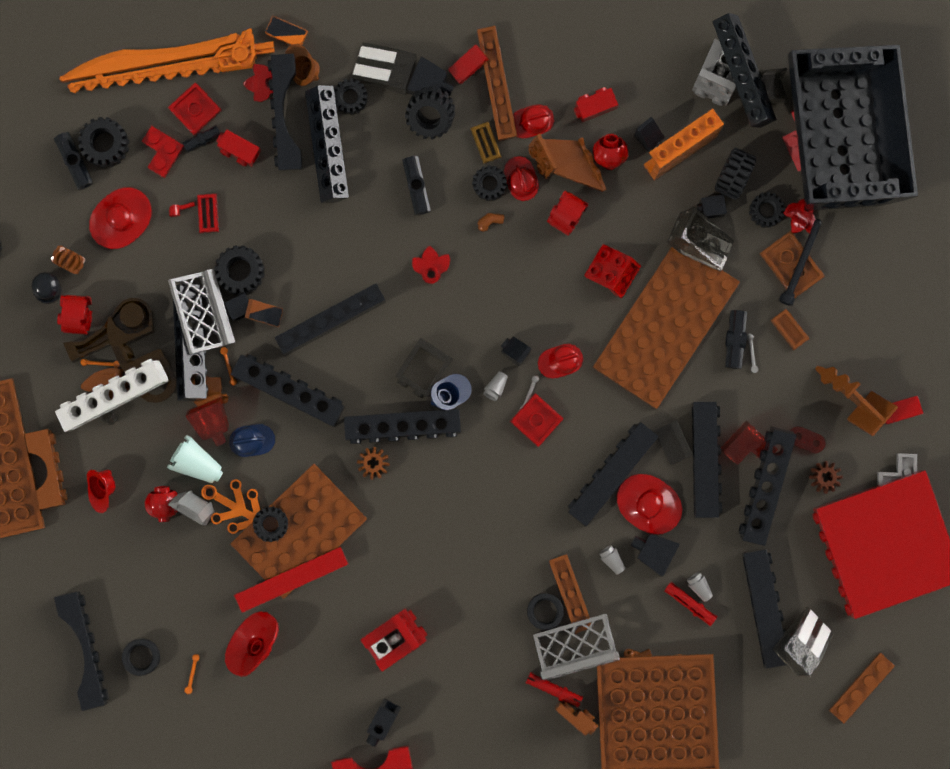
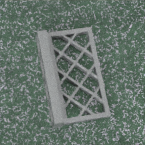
[168,269,235,354]
[533,614,620,680]

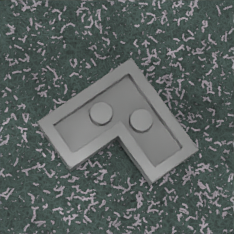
[877,453,917,485]

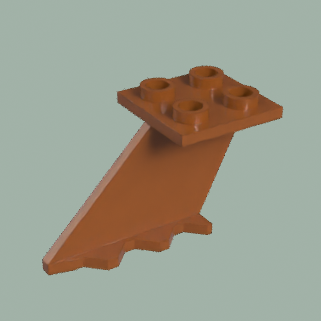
[528,134,607,192]
[815,366,898,436]

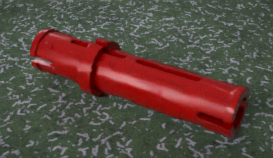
[664,582,717,626]
[525,672,583,708]

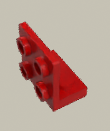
[584,244,641,299]

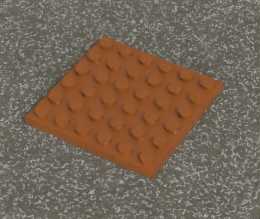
[597,654,719,769]

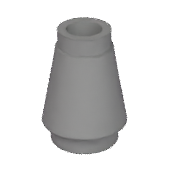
[483,371,508,401]
[599,545,626,575]
[687,572,713,602]

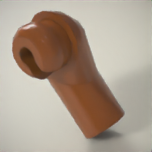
[478,213,504,232]
[624,648,653,657]

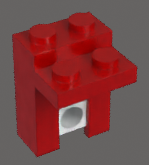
[360,608,428,672]

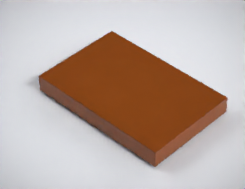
[760,231,825,298]

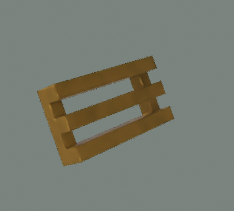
[471,122,501,164]

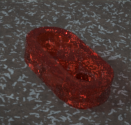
[790,426,826,453]

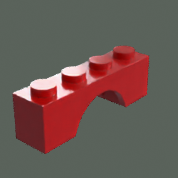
[331,745,413,769]

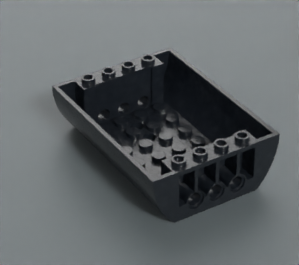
[787,45,918,211]

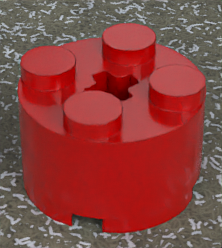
[546,190,588,236]
[57,295,92,335]

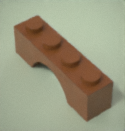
[25,429,68,510]

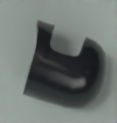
[31,272,62,304]

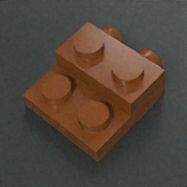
[554,702,598,736]

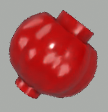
[593,134,628,170]
[145,486,179,522]

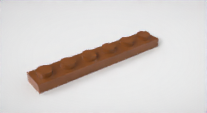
[477,26,517,141]

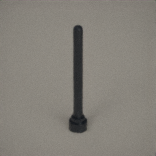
[778,219,822,306]

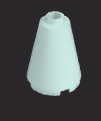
[167,435,223,483]

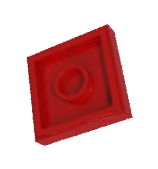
[168,82,222,136]
[509,393,564,447]

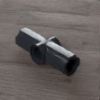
[54,132,94,190]
[402,156,431,215]
[725,310,747,369]

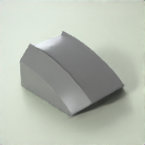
[168,490,214,526]

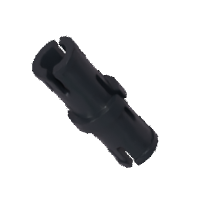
[182,125,221,153]

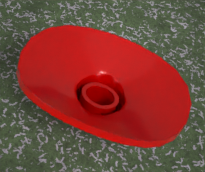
[89,187,152,249]
[617,474,683,534]
[225,611,279,677]

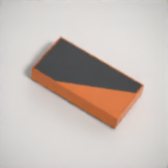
[265,16,308,45]

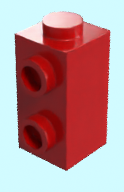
[574,87,618,123]
[217,129,261,167]

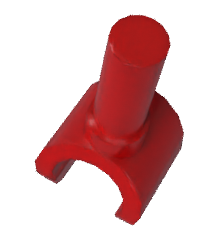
[169,202,195,217]

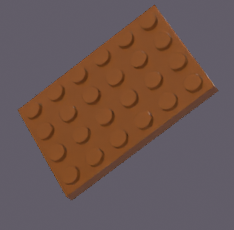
[230,463,367,599]

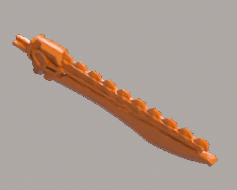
[59,28,275,93]

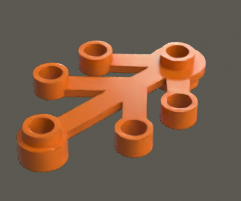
[201,479,261,534]

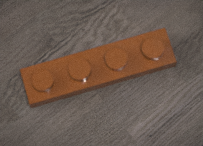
[549,554,591,634]
[829,652,895,723]

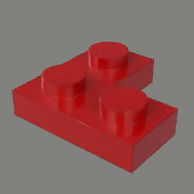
[141,126,184,178]

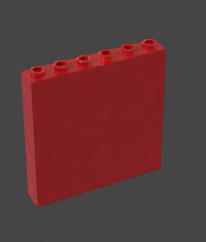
[812,470,950,619]

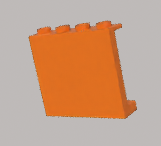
[644,109,724,181]

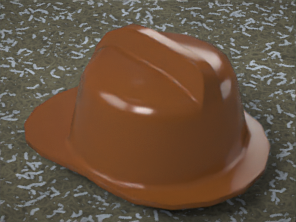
[285,44,320,86]

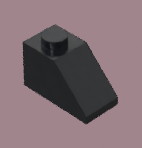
[634,117,665,153]
[501,336,532,367]

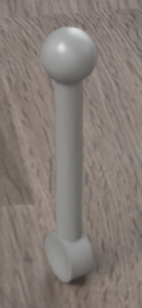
[747,333,758,373]
[520,375,539,409]

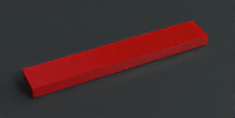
[234,546,348,613]

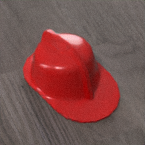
[513,105,554,139]
[504,156,539,201]
[538,344,583,379]
[87,470,116,513]

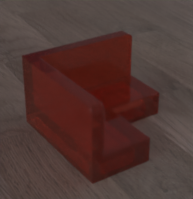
[721,420,778,465]

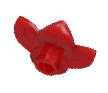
[243,64,273,102]
[784,198,816,233]
[412,246,450,284]

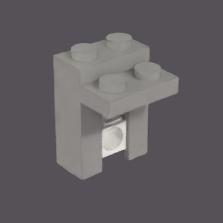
[692,39,736,106]

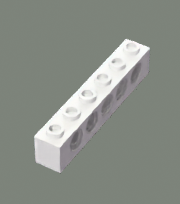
[55,359,169,432]

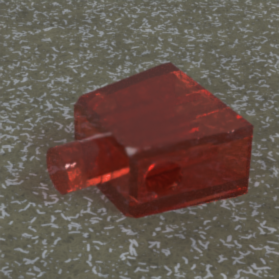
[186,396,229,446]

